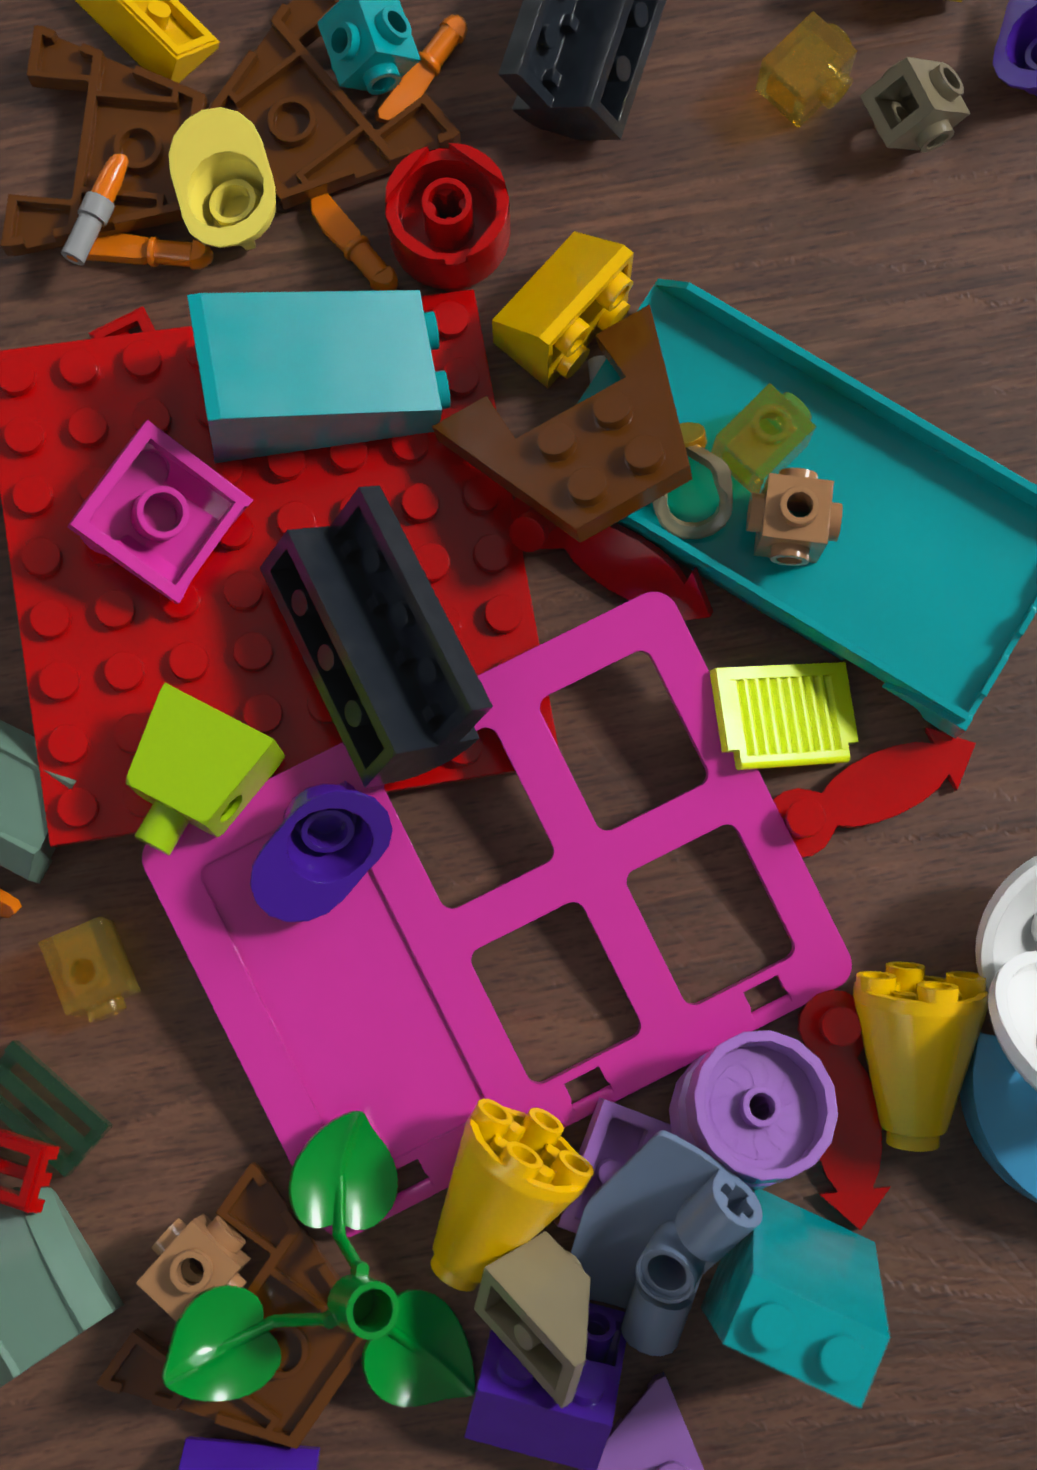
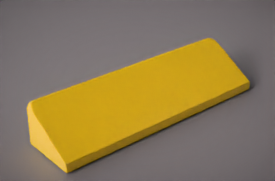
[75,0,220,83]

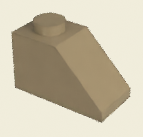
[474,1231,590,1408]

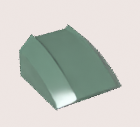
[0,720,76,884]
[0,1187,124,1388]

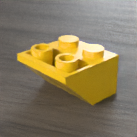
[492,231,634,389]

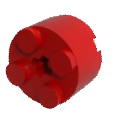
[385,143,511,292]

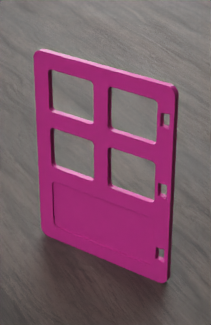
[142,592,852,1237]

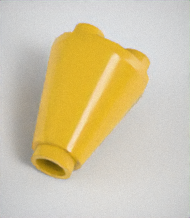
[853,961,988,1152]
[430,1099,594,1291]

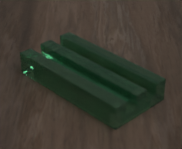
[0,1040,113,1177]

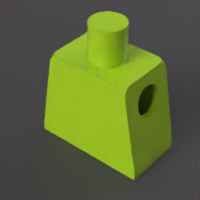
[126,683,286,856]

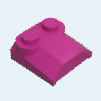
[67,420,253,604]

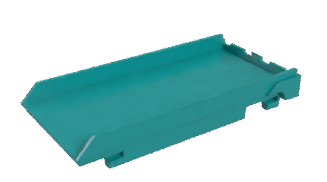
[577,278,1037,739]

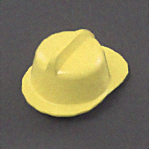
[169,107,276,250]

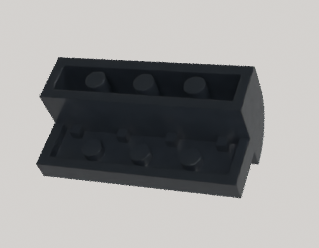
[498,0,666,141]
[260,485,493,788]

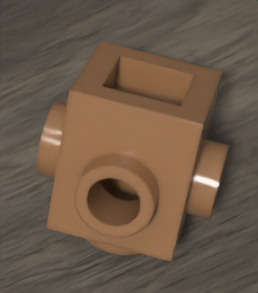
[746,468,843,566]
[136,1213,251,1322]

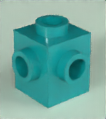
[317,0,421,94]

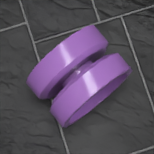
[669,1030,838,1190]

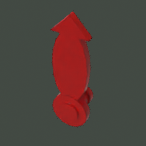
[509,497,713,621]
[773,727,976,858]
[797,990,891,1230]

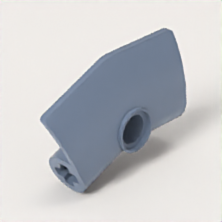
[571,1130,763,1356]

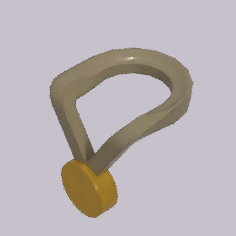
[652,422,733,539]

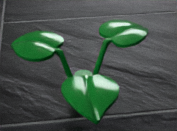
[162,1111,475,1407]

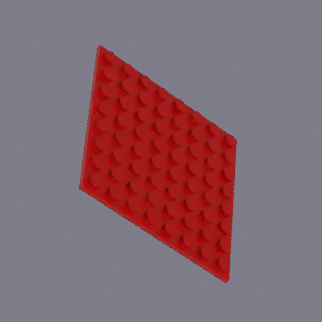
[0,289,559,847]

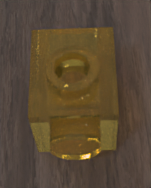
[756,11,857,128]
[711,383,817,493]
[38,917,141,1023]

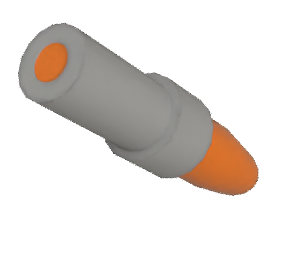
[61,154,129,265]

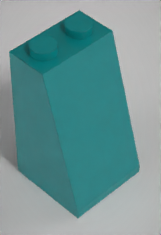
[187,290,451,463]
[700,1189,890,1409]

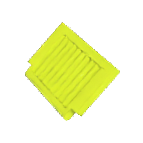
[710,662,859,770]

